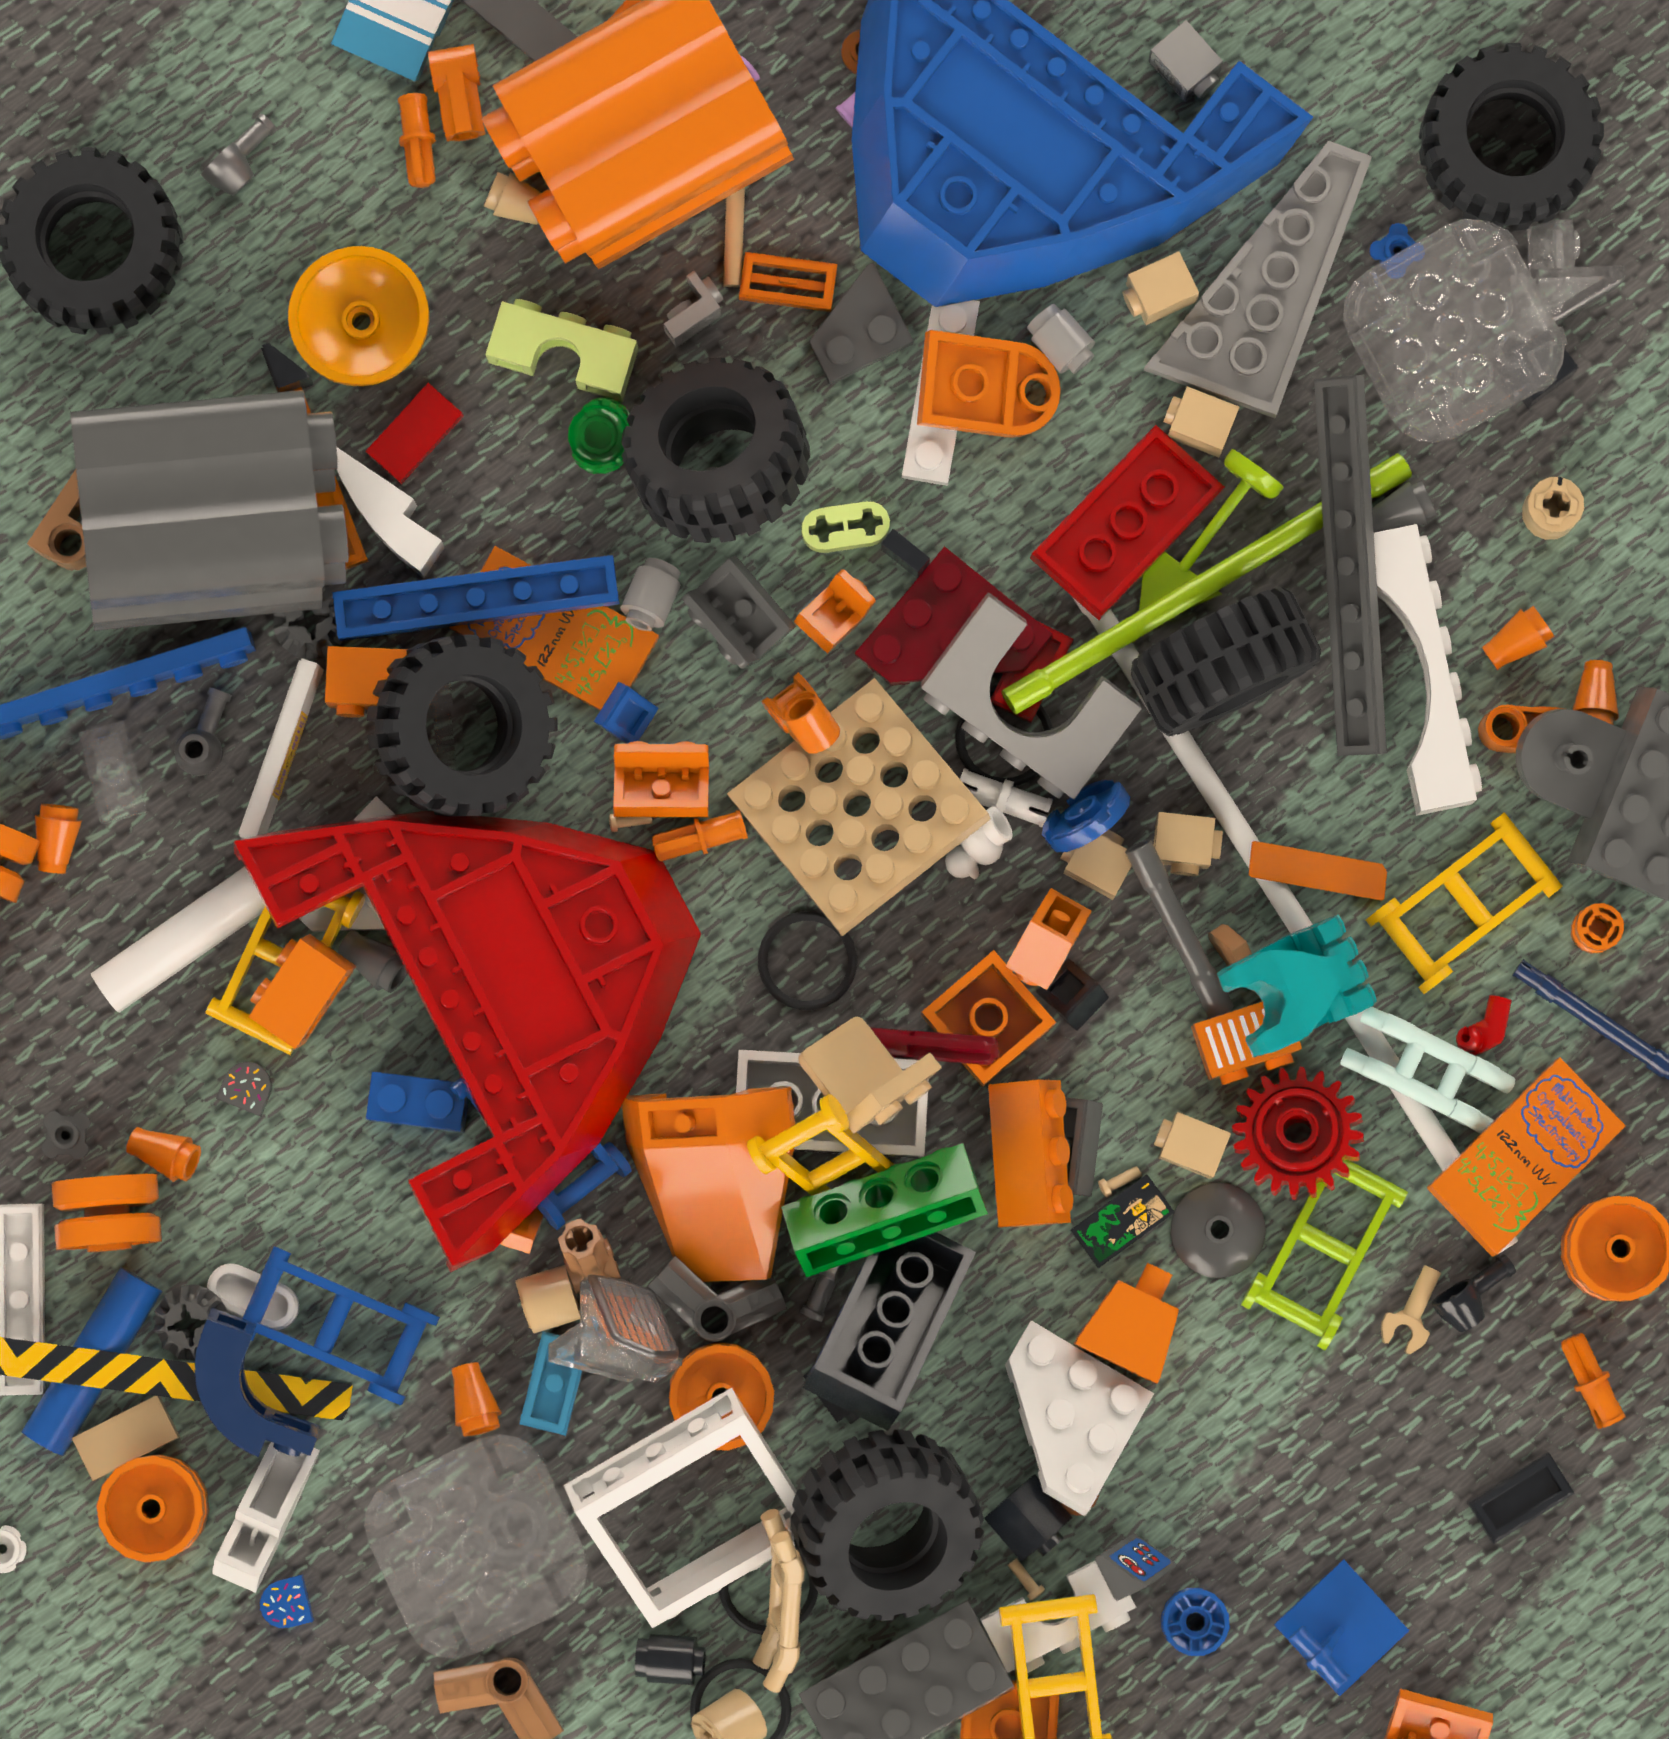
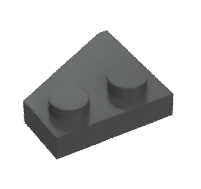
[809,262,914,385]

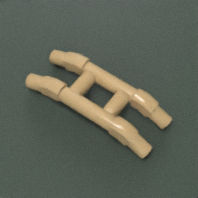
[752,1509,805,1693]

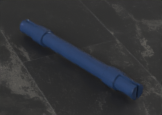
[1512,959,1669,1080]

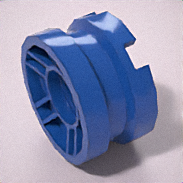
[1161,1588,1229,1656]

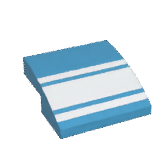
[331,0,454,81]

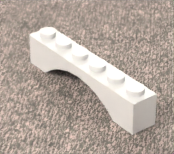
[1374,524,1482,816]

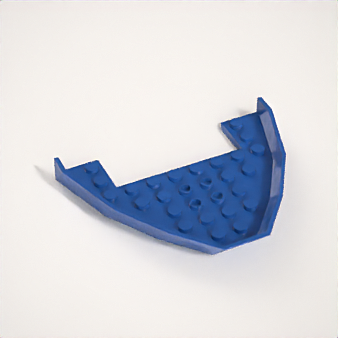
[851,0,1313,307]

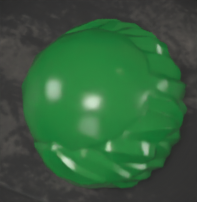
[568,397,630,474]

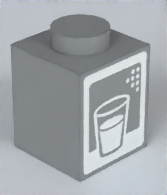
[1148,20,1223,102]

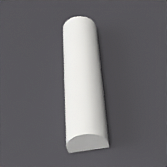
[91,866,265,1013]

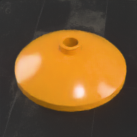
[288,246,429,386]

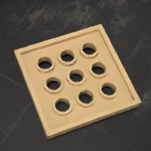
[727,678,991,936]

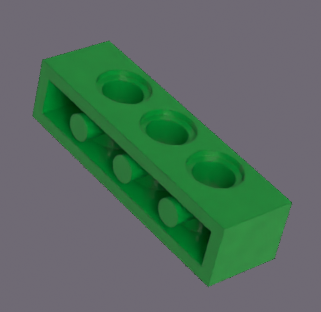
[781,1143,988,1277]

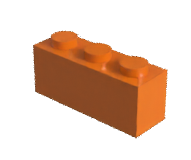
[988,1080,1073,1227]

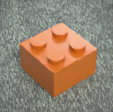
[921,950,1056,1087]

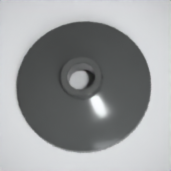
[1171,1183,1266,1278]

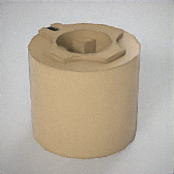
[1522,477,1584,540]
[515,1265,582,1334]
[691,1689,767,1739]

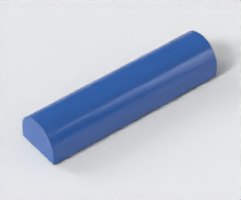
[21,1267,163,1456]

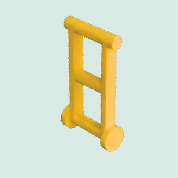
[1365,812,1563,995]
[206,891,366,1055]
[747,1094,895,1224]
[999,1594,1112,1739]

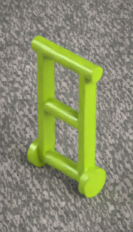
[1241,1160,1408,1350]

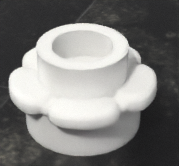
[0,1525,27,1573]

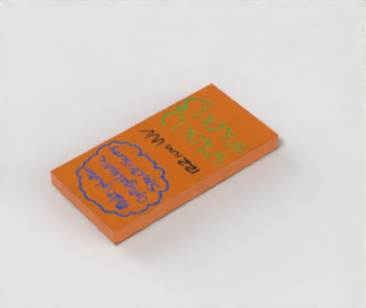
[449,546,659,711]
[1426,1057,1626,1257]

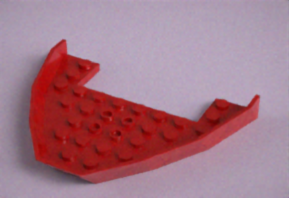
[234,810,701,1273]

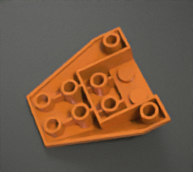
[622,1087,795,1282]

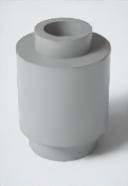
[1027,303,1095,374]
[621,558,681,631]

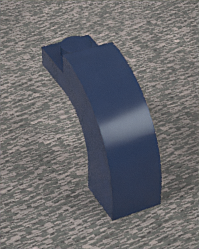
[195,1308,321,1457]

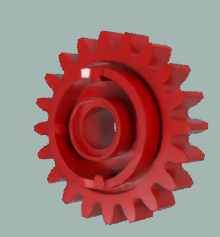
[1232,1067,1364,1200]

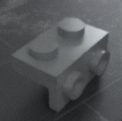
[682,555,796,669]

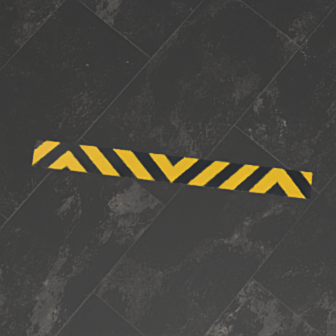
[0,1337,353,1421]

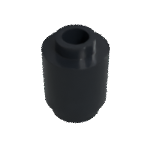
[635,1634,706,1685]

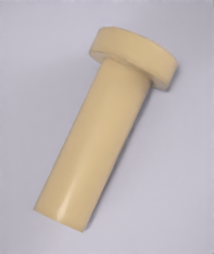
[609,813,652,832]
[1098,1166,1142,1198]
[1008,1558,1045,1601]

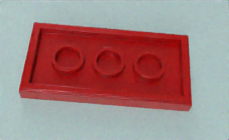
[1030,425,1225,621]

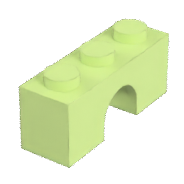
[486,299,638,402]

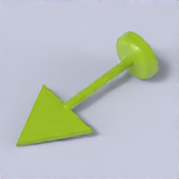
[1139,449,1284,610]

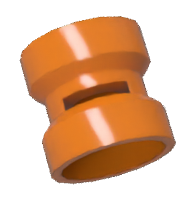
[1571,903,1624,954]

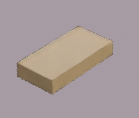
[72,1396,180,1481]

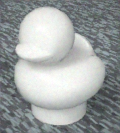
[945,807,1012,879]

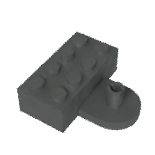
[1515,686,1669,901]

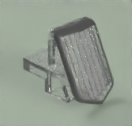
[1511,219,1626,342]
[548,1274,682,1383]

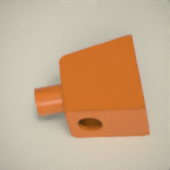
[1074,1263,1179,1384]

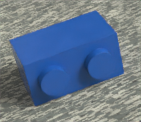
[366,1072,469,1133]

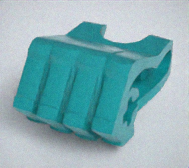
[1217,914,1377,1058]

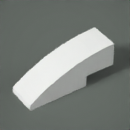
[337,448,445,578]
[212,1442,320,1593]

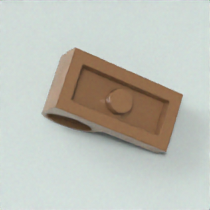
[27,469,87,570]

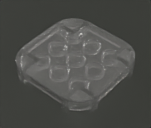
[1343,219,1568,443]
[365,1433,590,1659]

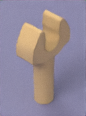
[1381,1265,1441,1354]

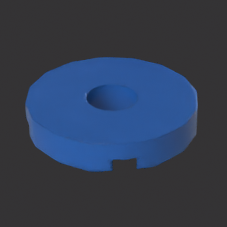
[1042,780,1130,852]

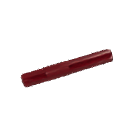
[831,1025,1000,1065]

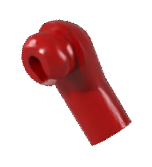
[1456,995,1512,1055]

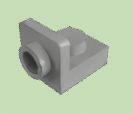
[664,271,723,348]

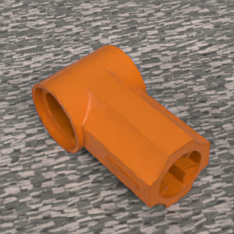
[428,44,486,142]

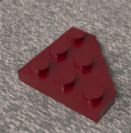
[854,546,1053,686]

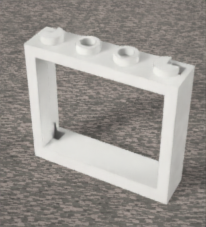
[564,1388,797,1628]

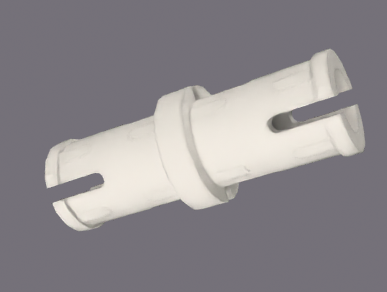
[960,768,1053,828]

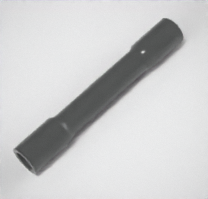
[1125,839,1234,1019]

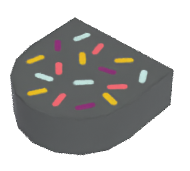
[216,1062,272,1117]

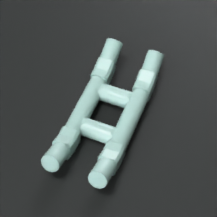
[1340,1006,1515,1134]

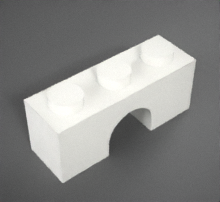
[980,1560,1136,1673]

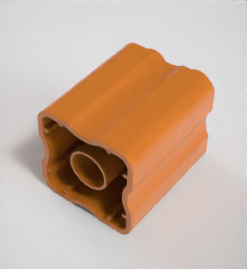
[481,0,794,270]

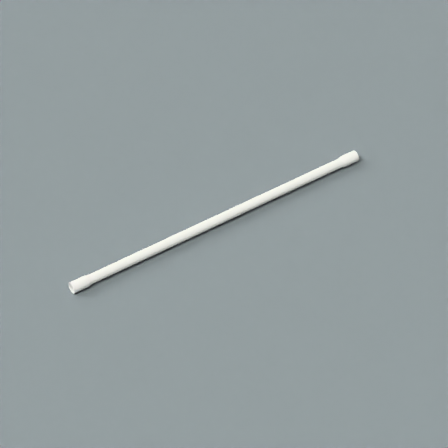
[1073,598,1518,1253]

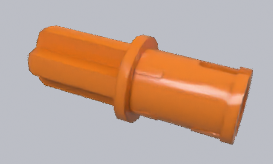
[398,93,436,188]
[652,810,748,861]
[1561,1333,1626,1429]

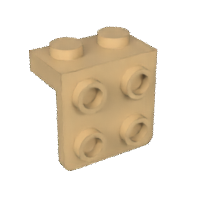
[798,1017,942,1134]

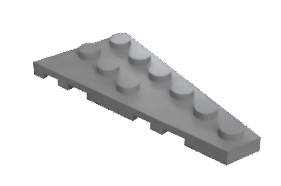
[1144,141,1372,418]

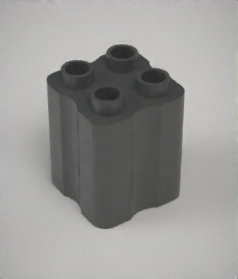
[70,390,349,631]

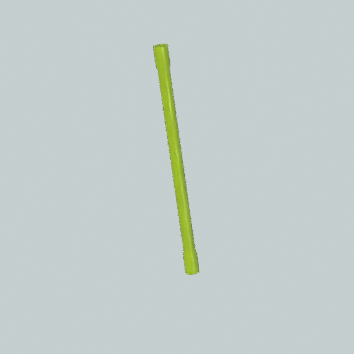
[1001,453,1412,715]

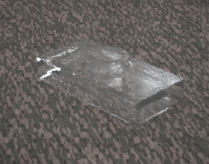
[78,721,148,825]

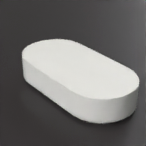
[207,1264,299,1330]

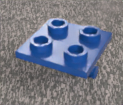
[1273,1559,1410,1696]

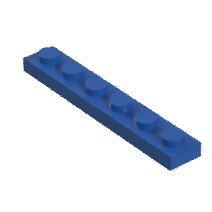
[332,555,620,641]
[0,627,256,740]

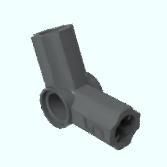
[647,1256,787,1342]

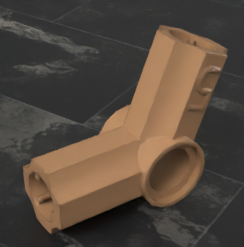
[558,1219,635,1340]
[433,1658,564,1739]

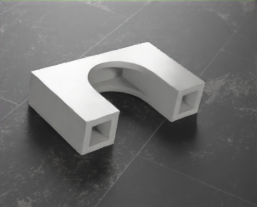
[921,592,1142,799]

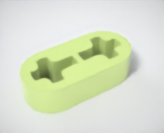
[802,501,890,553]

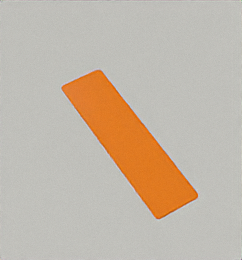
[1249,841,1387,901]

